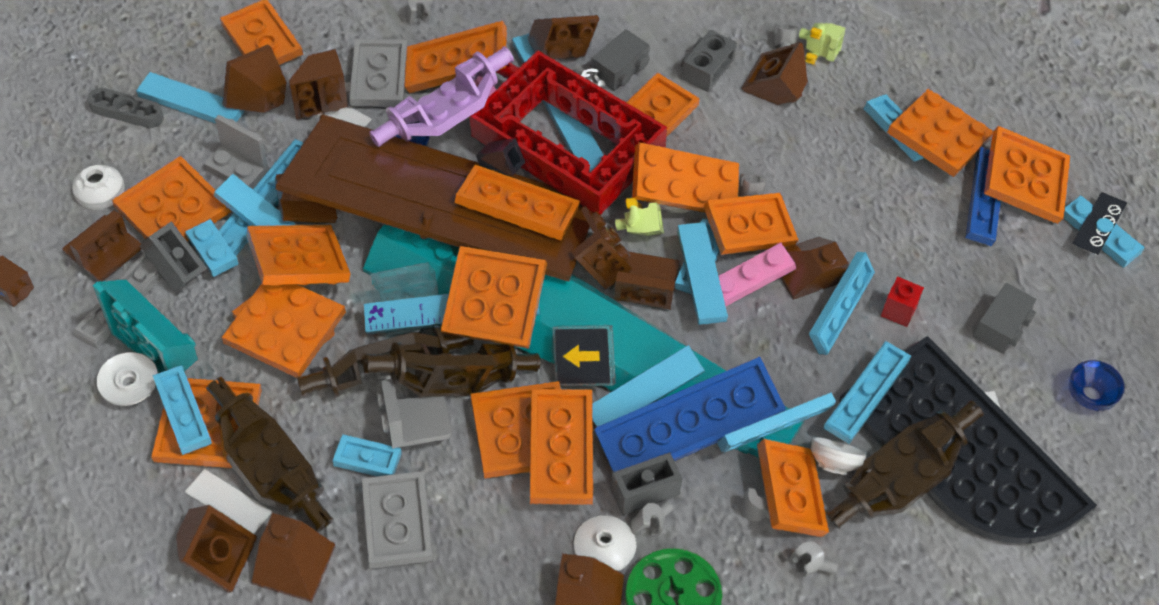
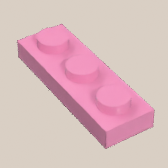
[718,243,796,306]

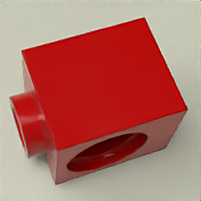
[881,276,924,327]

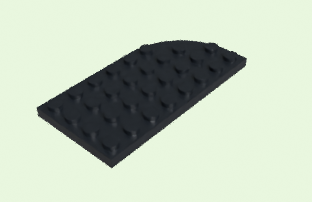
[839,336,1098,544]

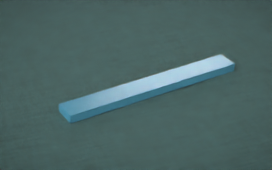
[512,34,604,172]

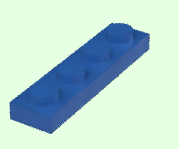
[965,147,1001,246]

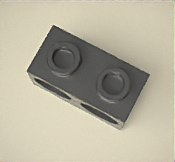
[681,29,737,92]

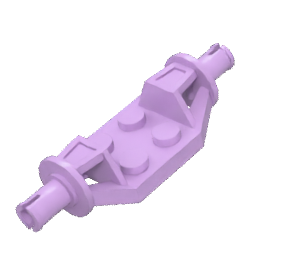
[369,46,514,147]

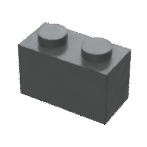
[591,29,650,91]
[140,221,207,292]
[973,283,1037,354]
[611,452,683,515]

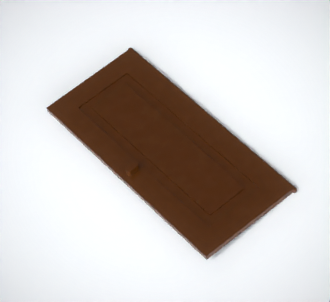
[276,114,593,282]

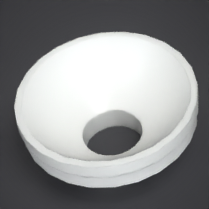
[72,164,125,210]
[810,437,867,475]

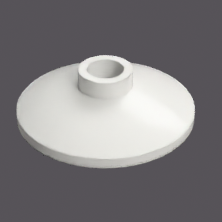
[97,352,158,406]
[574,515,636,571]

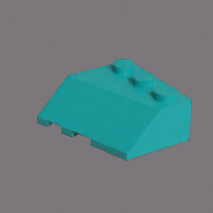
[92,279,198,373]

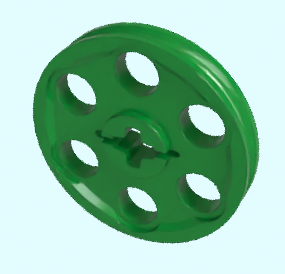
[626,548,722,605]

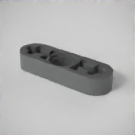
[88,88,164,128]

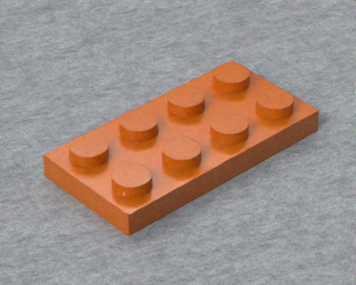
[405,20,507,93]
[632,143,739,213]
[454,165,580,241]
[530,389,593,505]

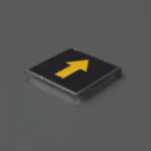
[553,325,616,386]

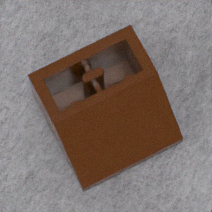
[528,15,600,59]
[289,49,348,120]

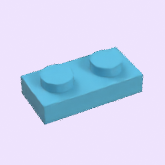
[185,219,239,277]
[333,434,402,477]

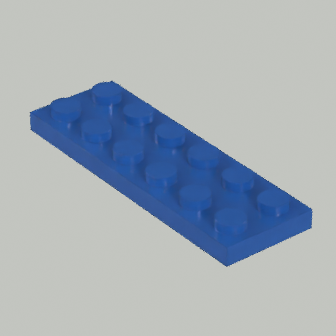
[594,357,786,472]

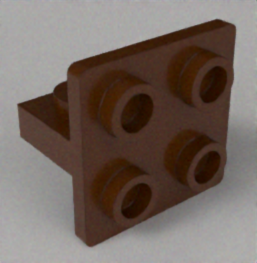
[275,174,338,223]
[62,210,142,282]

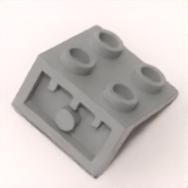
[204,115,269,189]

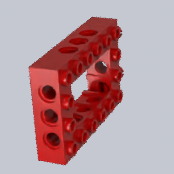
[469,50,667,215]

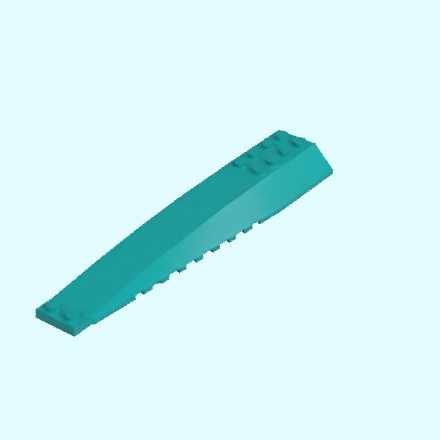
[363,224,805,458]

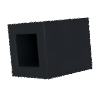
[476,138,526,176]

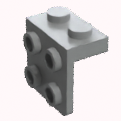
[377,379,452,448]

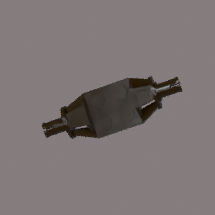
[297,325,474,398]
[363,342,541,397]
[206,377,334,532]
[826,400,984,529]

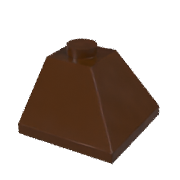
[742,42,808,105]
[222,44,287,113]
[780,237,849,300]
[176,504,258,593]
[252,513,336,602]
[555,553,624,605]

